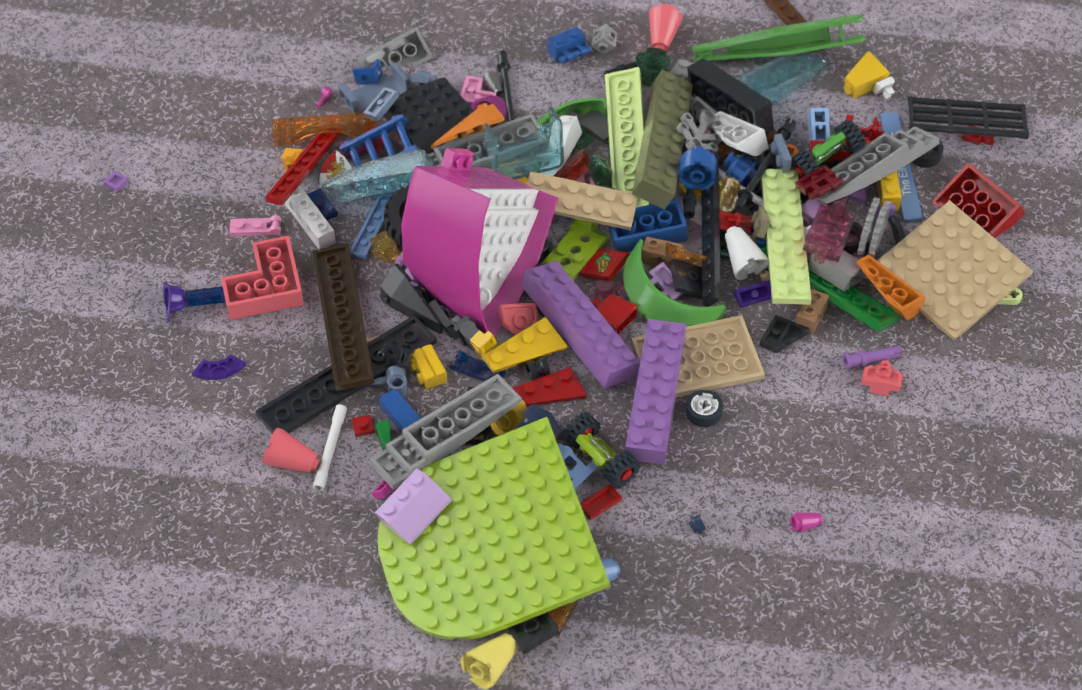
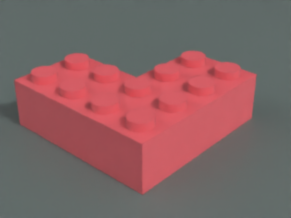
[221,236,304,320]

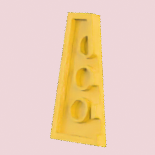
[482,317,568,373]

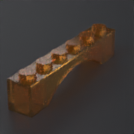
[272,112,379,146]

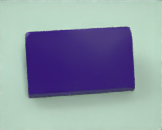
[732,280,772,308]

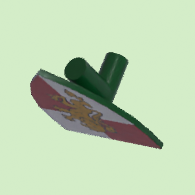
[320,150,356,187]

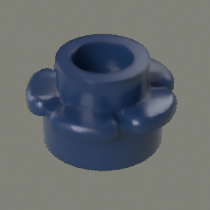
[689,515,706,534]

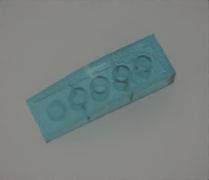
[736,51,829,105]
[321,150,436,202]

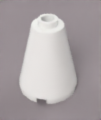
[725,226,769,280]

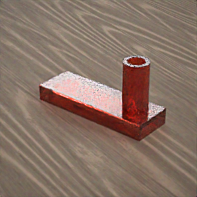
[553,149,593,181]

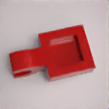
[962,125,995,146]

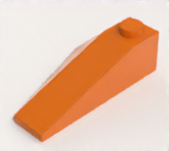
[856,255,926,321]

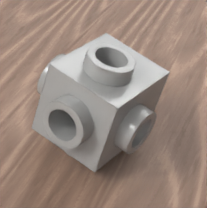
[591,24,618,54]

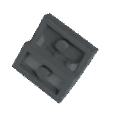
[579,110,609,143]

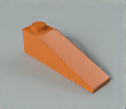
[430,103,505,150]

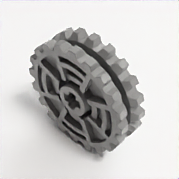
[857,197,891,259]

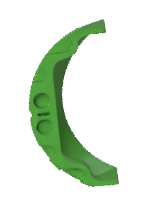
[520,98,607,174]
[623,239,726,327]

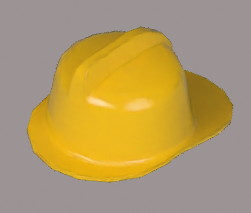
[490,400,527,436]

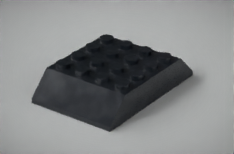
[383,77,474,156]

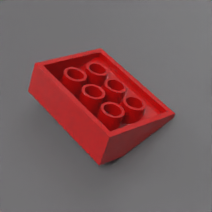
[931,162,1025,238]

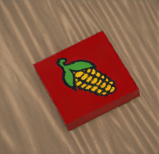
[579,248,629,282]

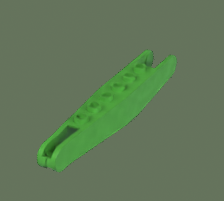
[692,14,866,62]

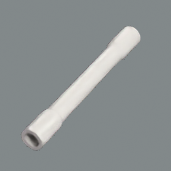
[313,404,347,491]

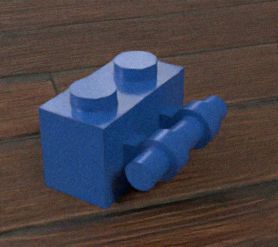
[547,27,592,64]

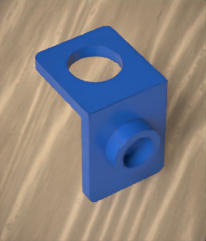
[352,59,383,85]

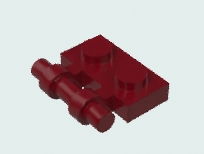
[795,165,843,201]

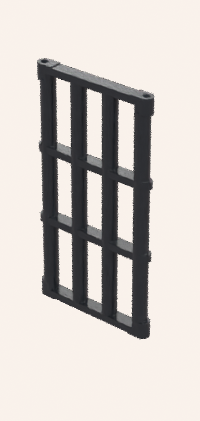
[907,96,1029,139]

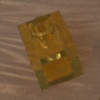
[370,230,399,263]

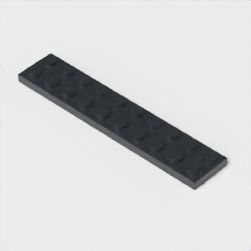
[255,315,437,434]

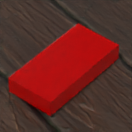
[580,484,622,520]

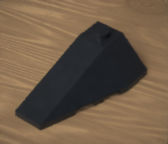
[380,263,443,334]

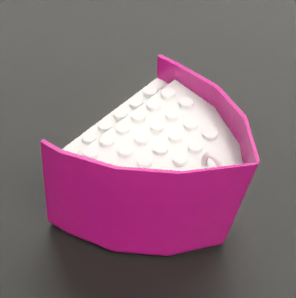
[401,148,559,337]

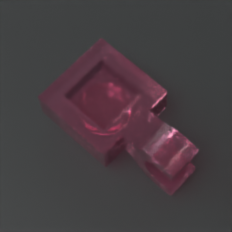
[594,280,627,299]

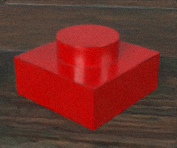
[351,414,375,437]

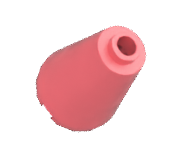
[649,4,683,53]
[262,428,320,473]

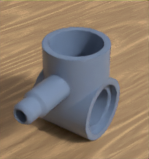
[372,365,408,398]

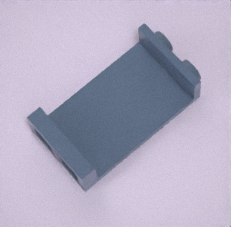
[337,62,411,116]

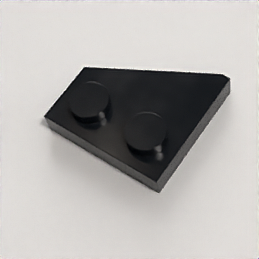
[759,315,809,353]

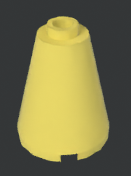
[461,634,518,689]

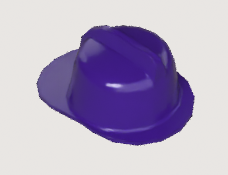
[163,281,187,323]

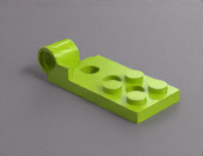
[541,219,611,281]

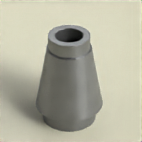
[483,71,504,96]

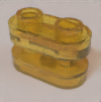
[719,178,740,213]

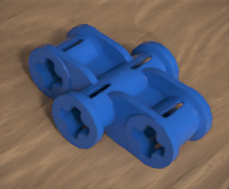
[723,152,760,185]

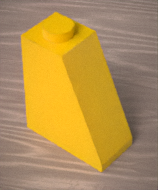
[844,51,890,99]

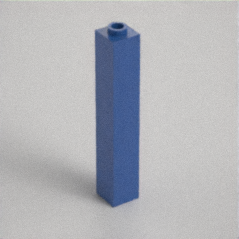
[379,389,452,458]

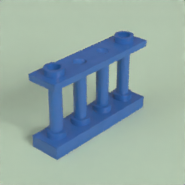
[339,114,423,188]

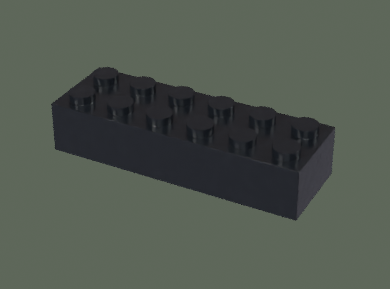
[687,58,774,134]

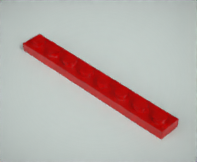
[266,123,344,205]

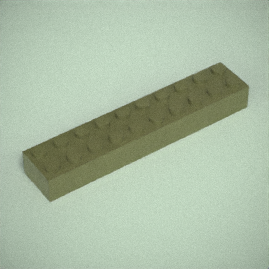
[632,69,693,210]

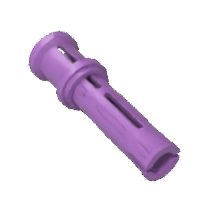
[842,345,903,370]

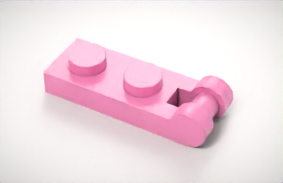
[229,215,282,236]

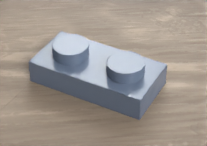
[411,70,436,84]
[363,87,400,121]
[771,134,792,173]

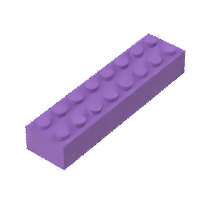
[521,261,640,389]
[625,319,686,465]

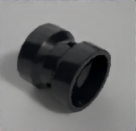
[525,356,550,380]

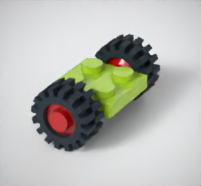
[563,412,641,489]

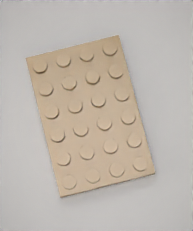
[632,315,765,398]

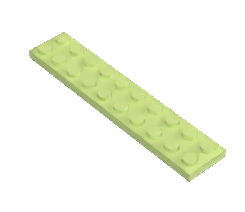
[605,67,651,207]
[761,169,812,305]

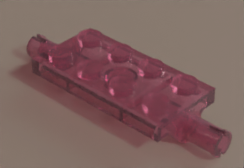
[802,196,855,264]

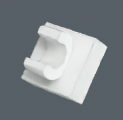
[872,76,895,99]

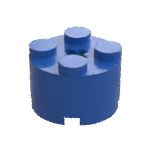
[679,146,717,190]

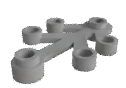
[676,109,722,152]

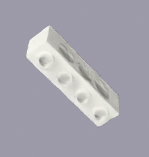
[285,185,336,249]

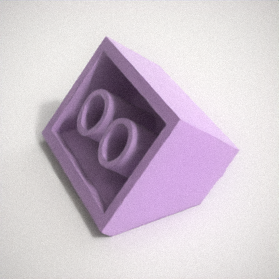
[375,468,452,545]

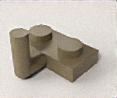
[748,207,770,244]

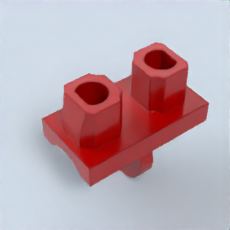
[719,211,752,235]

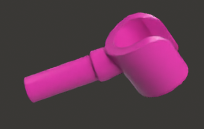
[316,86,333,108]

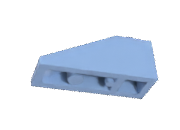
[807,108,830,141]

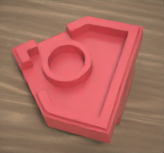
[498,302,539,335]
[861,360,903,396]

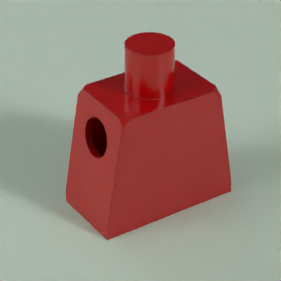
[591,295,637,335]

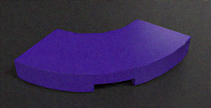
[192,355,246,380]

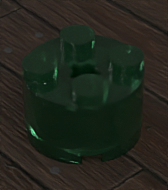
[635,48,670,87]

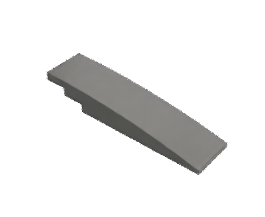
[401,114,547,185]
[809,126,940,204]
[370,374,522,490]

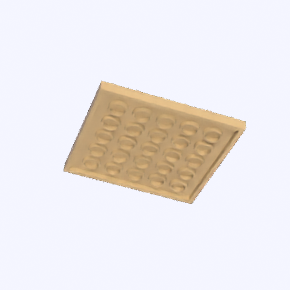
[877,201,1033,340]

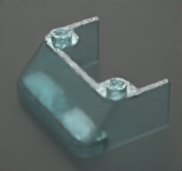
[483,107,564,179]

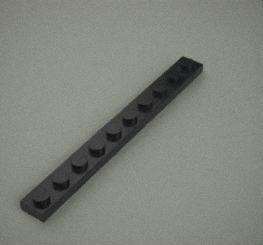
[701,151,721,307]

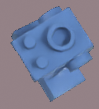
[558,443,598,489]

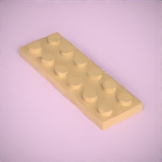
[527,171,638,230]

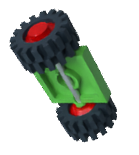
[791,119,866,179]

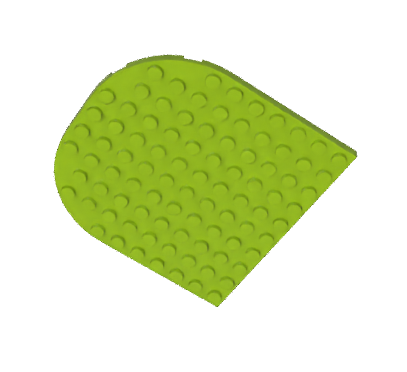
[377,417,611,640]

